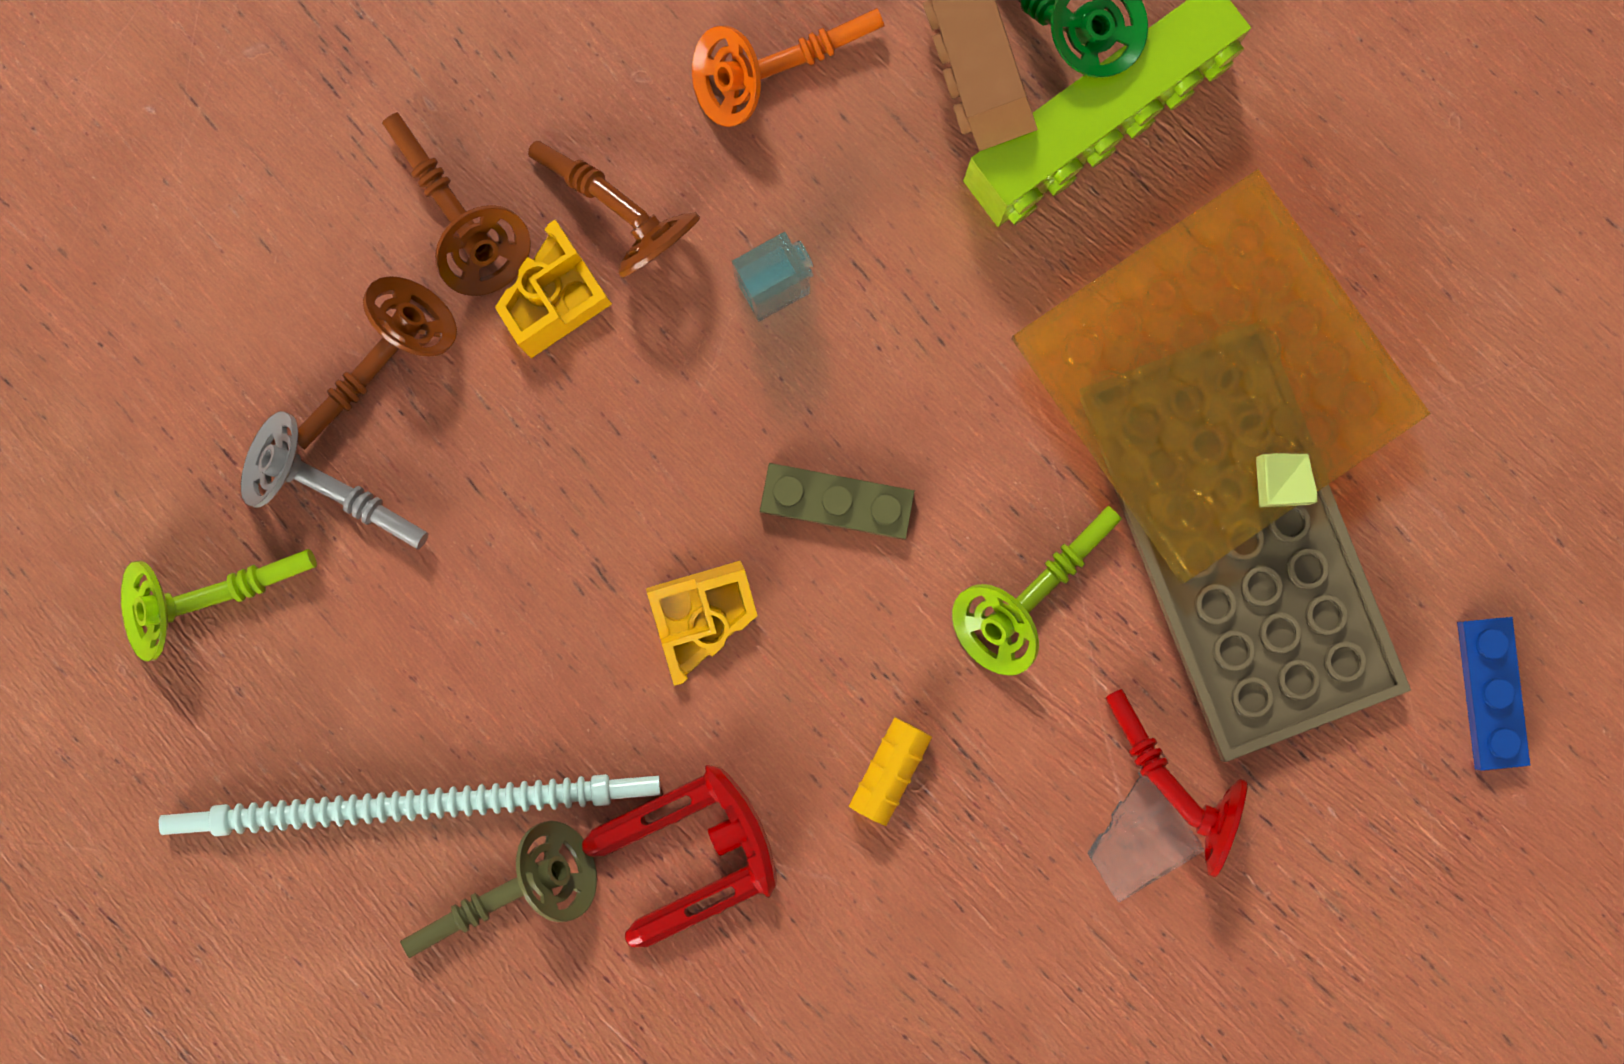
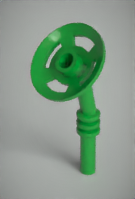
[1017,0,1148,78]

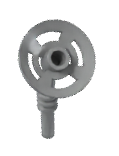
[241,411,429,550]

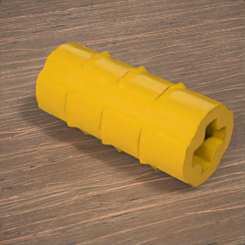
[849,717,932,826]

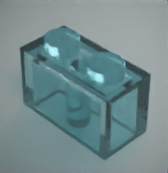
[732,232,814,322]

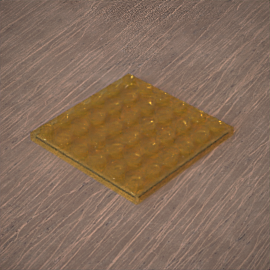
[1011,169,1431,584]

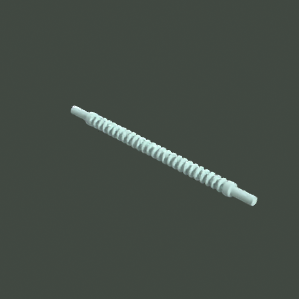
[159,774,661,836]

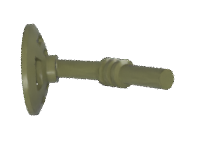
[400,821,597,958]

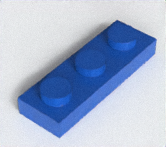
[1457,617,1531,771]

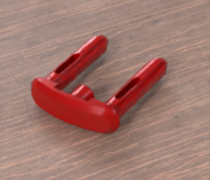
[582,765,776,947]

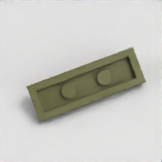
[760,463,915,540]

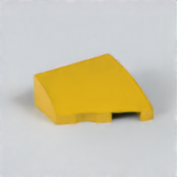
[495,220,612,358]
[646,561,758,686]

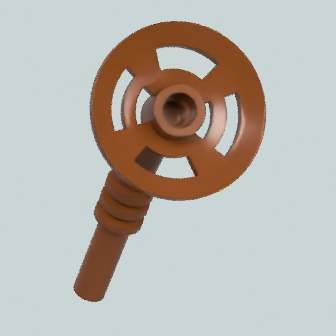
[382,112,531,296]
[528,141,700,278]
[291,276,457,450]

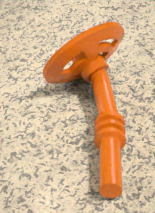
[692,8,885,127]

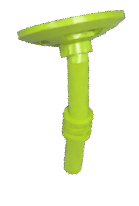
[952,505,1122,676]
[121,549,317,661]

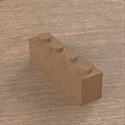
[923,0,1038,151]

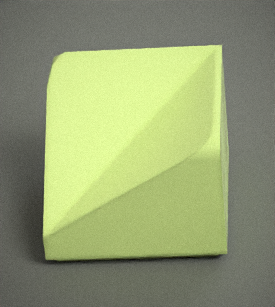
[1256,453,1318,507]

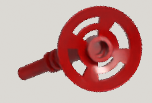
[1105,689,1248,877]

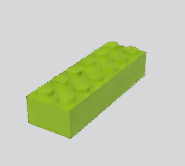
[963,0,1251,227]

